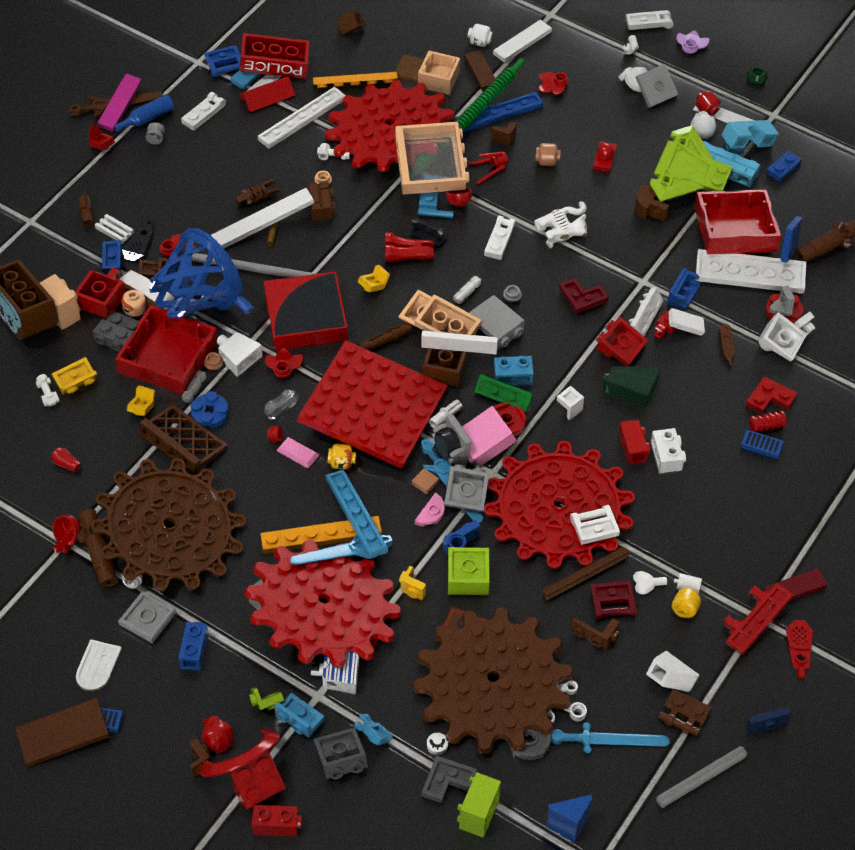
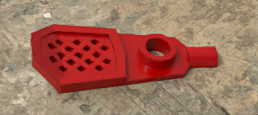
[786,620,813,679]

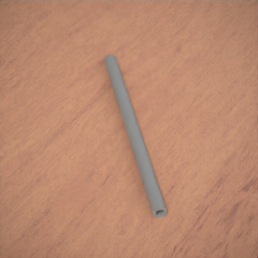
[192,253,316,278]

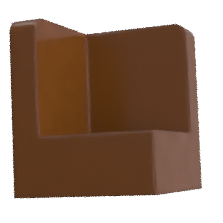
[336,11,366,34]
[491,121,517,146]

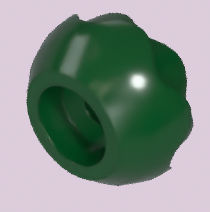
[746,67,768,86]

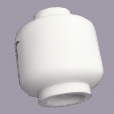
[467,24,493,47]

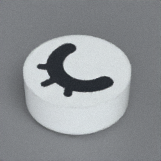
[427,733,448,755]

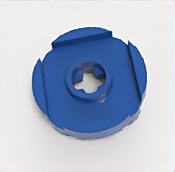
[190,391,229,428]

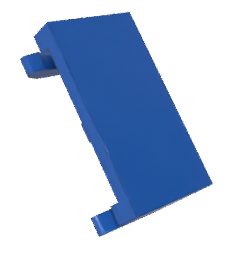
[667,268,700,311]

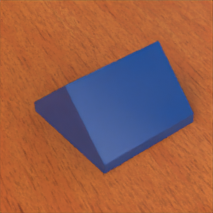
[546,795,592,842]

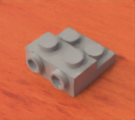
[444,465,489,513]

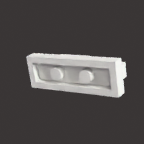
[629,287,664,336]

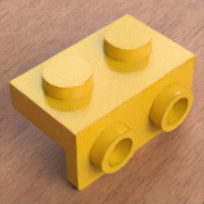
[52,357,97,395]

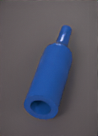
[113,94,174,132]

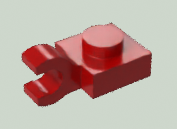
[654,310,677,339]

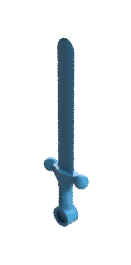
[551,722,670,754]

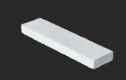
[493,20,552,63]
[421,331,498,354]

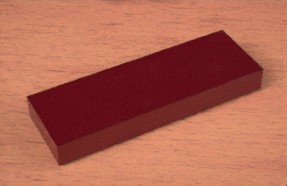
[763,568,828,600]

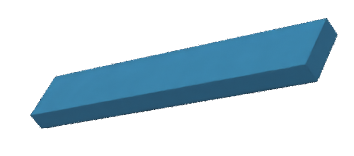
[326,469,388,559]

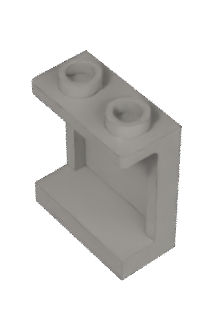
[469,295,524,351]

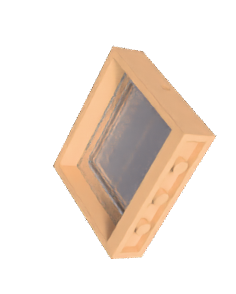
[395,122,469,194]

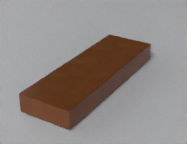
[464,50,495,91]

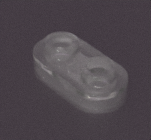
[264,390,299,419]

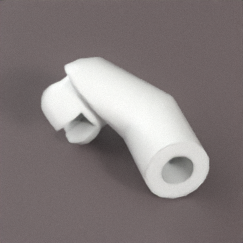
[623,35,639,55]

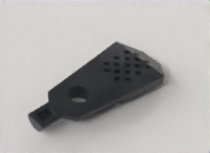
[122,220,154,263]

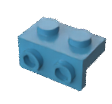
[275,693,325,738]

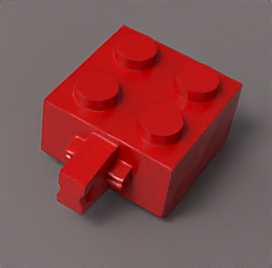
[75,268,126,319]

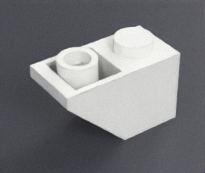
[646,651,699,692]

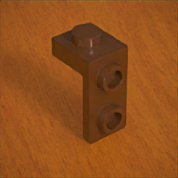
[570,618,620,650]

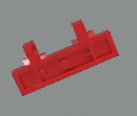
[724,583,793,656]

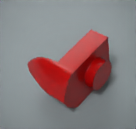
[88,124,115,150]

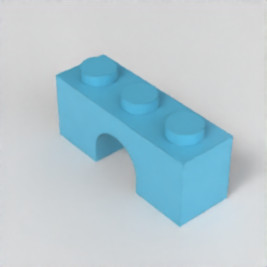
[722,120,779,149]

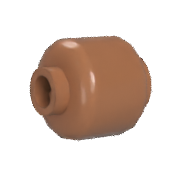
[536,143,561,166]

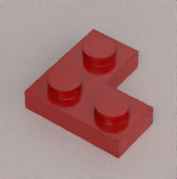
[746,377,797,414]

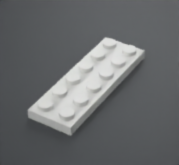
[695,249,806,294]

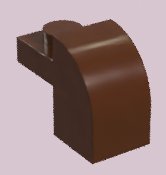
[635,184,669,222]

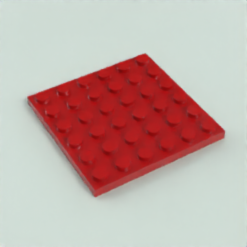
[297,340,448,469]

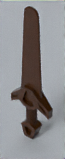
[69,92,163,118]

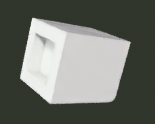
[557,386,584,420]

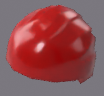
[446,187,472,207]
[53,514,82,553]
[201,716,234,753]

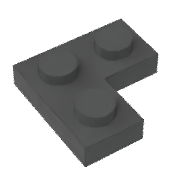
[421,756,477,803]

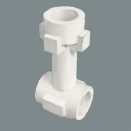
[317,143,350,160]
[36,374,59,407]

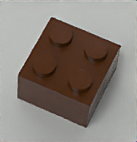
[422,348,468,387]

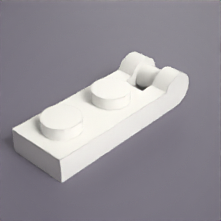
[626,10,674,30]
[181,92,226,131]
[484,216,516,260]

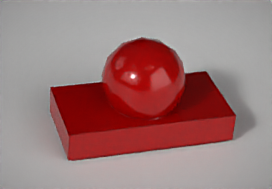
[593,141,617,173]

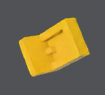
[358,265,390,293]
[127,385,155,416]
[399,566,426,600]

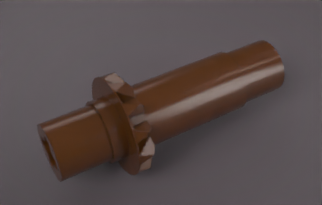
[795,219,855,262]
[77,509,118,587]

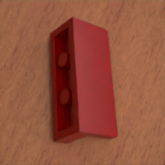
[239,76,295,112]

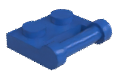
[204,45,241,78]

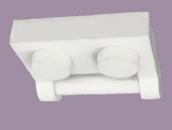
[570,505,620,545]

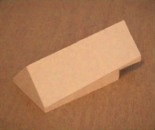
[399,290,481,335]

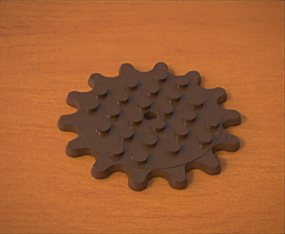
[91,458,246,592]
[412,607,574,754]

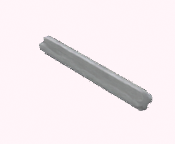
[656,746,747,808]

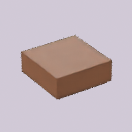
[412,469,439,494]

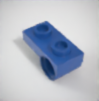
[443,520,480,555]

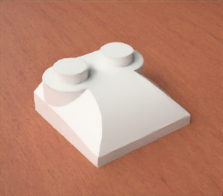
[759,312,807,361]

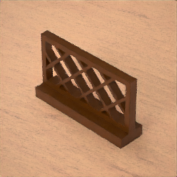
[140,404,228,475]

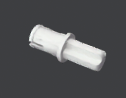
[429,400,463,429]

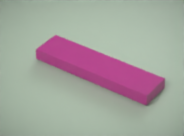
[97,74,142,132]

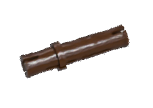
[358,321,412,351]

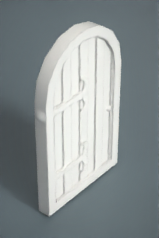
[76,639,122,692]

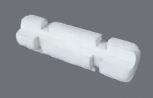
[453,276,481,304]

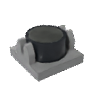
[432,414,472,466]

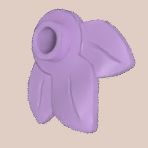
[676,30,710,54]

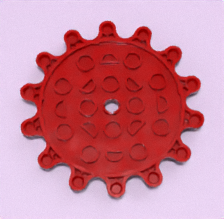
[325,80,455,172]
[484,441,635,570]
[244,539,401,668]

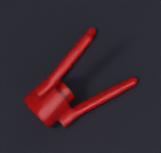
[467,151,508,185]

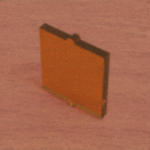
[395,54,424,82]

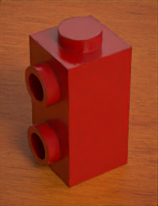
[618,420,650,465]
[252,805,302,836]

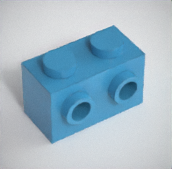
[493,356,534,386]

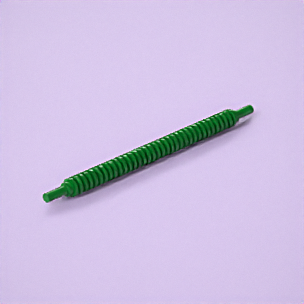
[409,58,525,181]

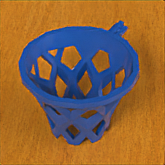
[149,228,254,319]

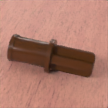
[79,194,94,227]

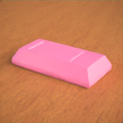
[277,437,319,468]

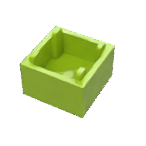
[448,547,489,595]
[457,772,501,838]

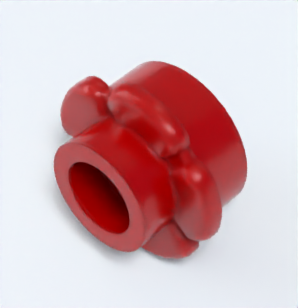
[267,425,283,444]

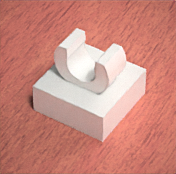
[794,312,815,335]

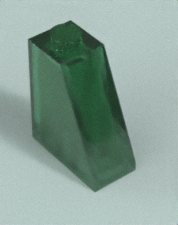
[602,367,661,407]

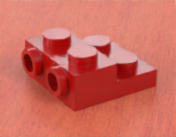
[595,317,648,367]

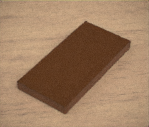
[16,698,109,767]

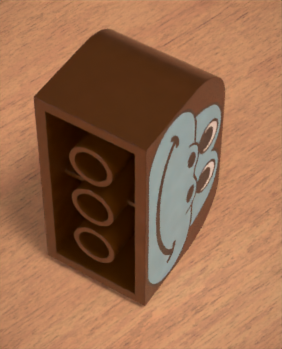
[0,259,57,340]

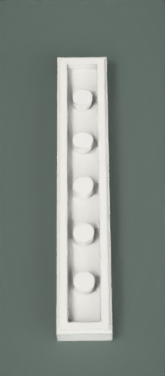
[258,87,346,149]
[211,188,315,249]

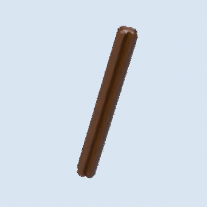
[542,547,629,600]

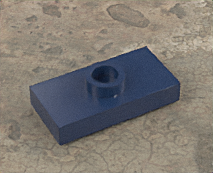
[746,707,791,733]

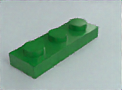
[474,374,534,412]

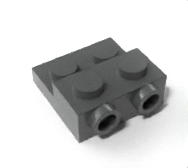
[93,311,139,352]
[314,727,368,779]

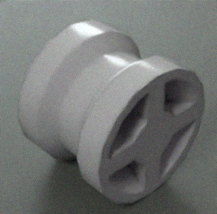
[146,122,165,144]

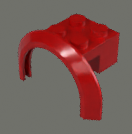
[198,729,286,809]

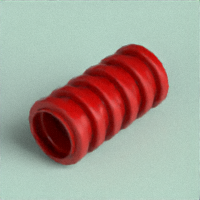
[749,411,787,432]

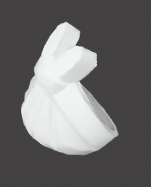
[618,67,647,92]
[690,111,716,139]

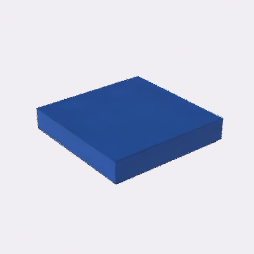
[781,216,803,263]

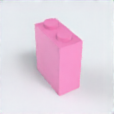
[462,406,517,467]

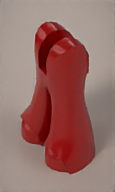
[385,232,435,263]

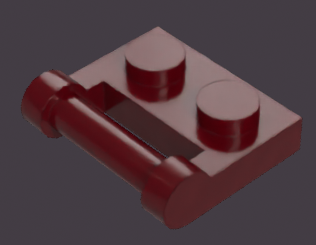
[590,581,637,620]

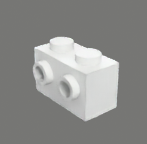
[651,428,686,473]

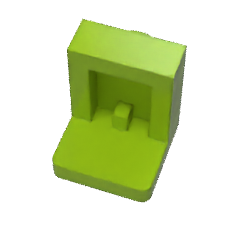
[249,687,284,710]

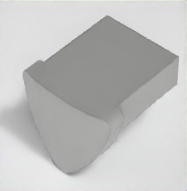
[769,285,795,316]

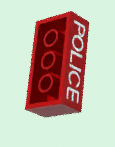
[239,33,309,79]

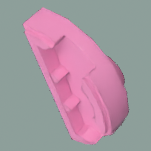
[415,493,445,527]

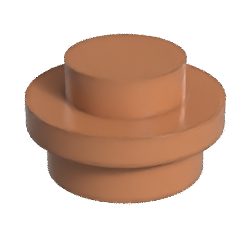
[204,352,223,370]

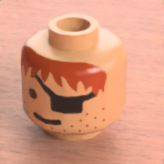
[121,290,147,317]

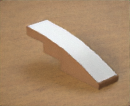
[119,270,175,311]

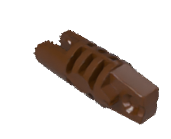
[235,178,280,206]

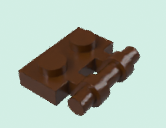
[658,689,711,737]

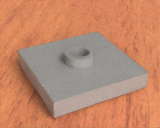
[635,64,678,108]
[118,591,176,643]

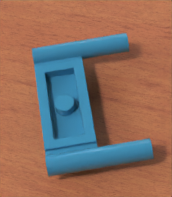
[418,175,454,218]

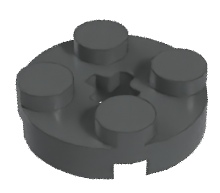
[508,729,551,760]

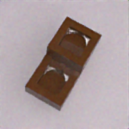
[138,257,168,279]

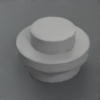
[503,285,522,302]

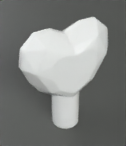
[633,571,667,594]

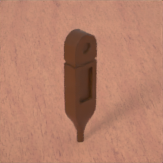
[719,324,735,367]

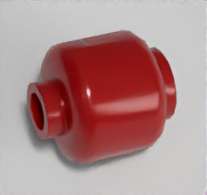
[696,91,721,116]

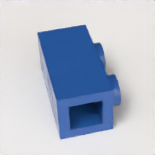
[178,622,209,671]

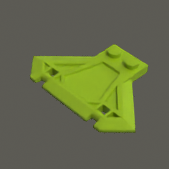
[650,125,733,202]

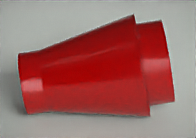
[51,447,81,473]

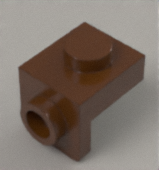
[189,738,211,777]

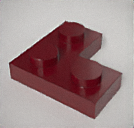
[559,278,609,314]

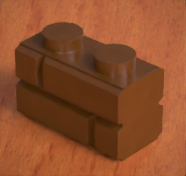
[308,182,336,221]

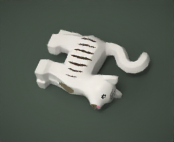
[534,201,587,249]

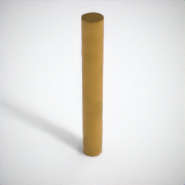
[266,221,279,246]

